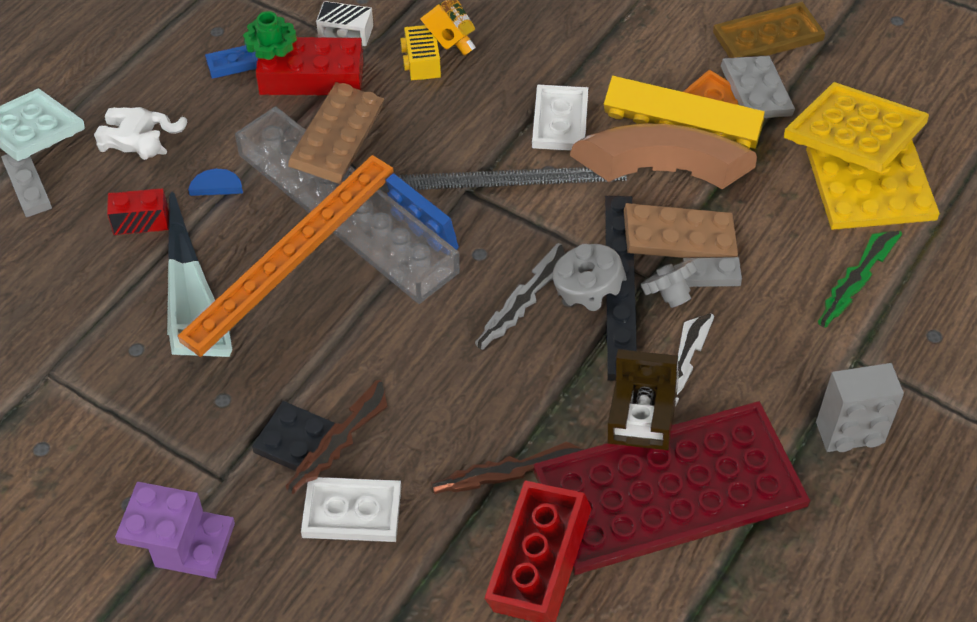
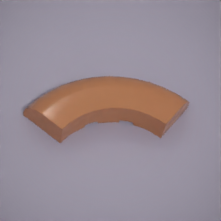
[570,123,757,189]

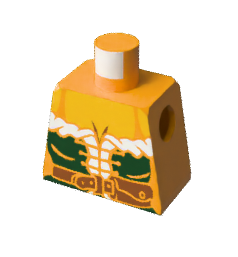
[420,0,476,56]

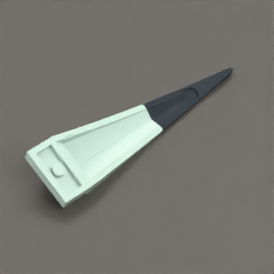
[167,191,232,357]

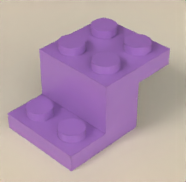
[115,482,235,579]

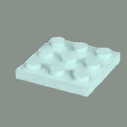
[0,88,85,161]

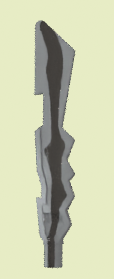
[475,243,565,350]

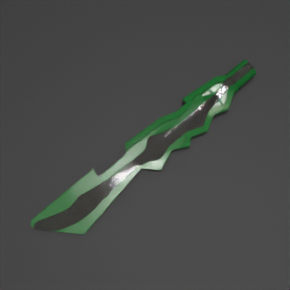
[818,231,902,328]

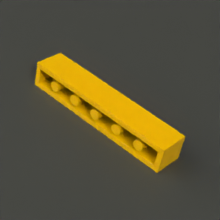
[604,76,765,149]

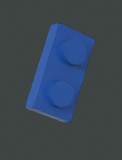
[205,45,258,79]

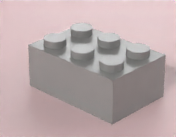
[816,363,904,452]

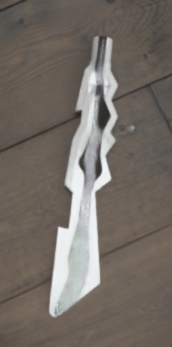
[651,314,714,406]

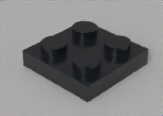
[252,401,335,475]

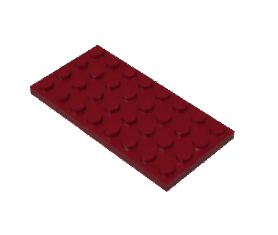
[533,401,810,576]

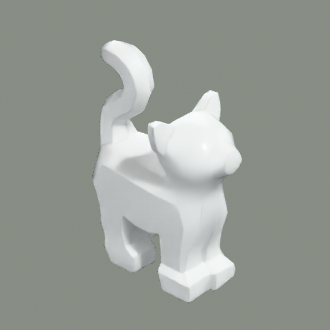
[94,107,187,160]

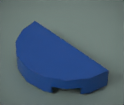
[188,168,243,196]

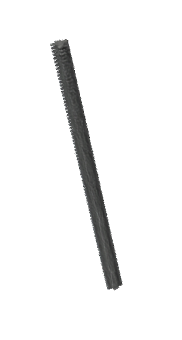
[376,167,626,192]

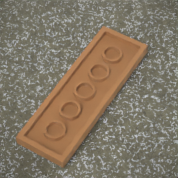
[288,82,384,184]

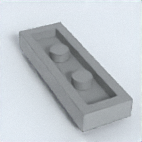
[1,154,52,218]

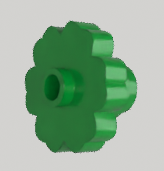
[243,11,297,60]

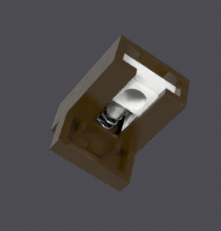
[608,349,679,450]

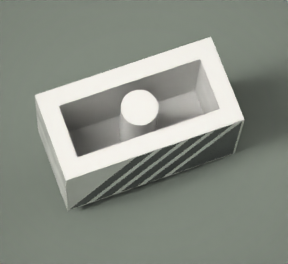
[316,1,373,46]

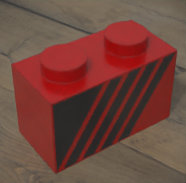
[107,188,169,235]

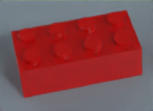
[256,37,364,95]
[484,480,592,622]

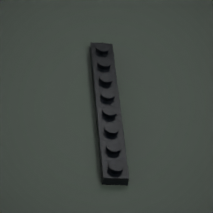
[605,196,637,381]

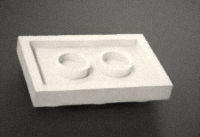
[532,85,588,150]
[301,477,401,542]

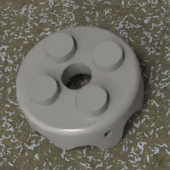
[553,244,627,311]

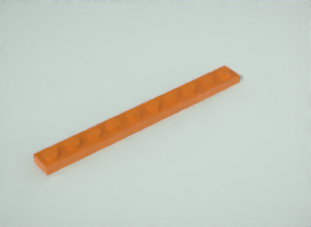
[178,155,394,357]

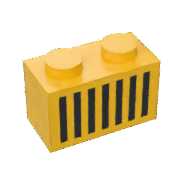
[400,25,441,80]

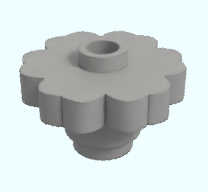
[641,260,697,308]

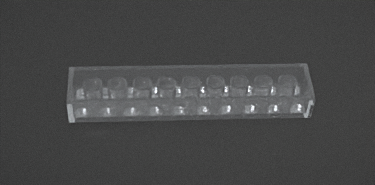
[235,106,460,304]

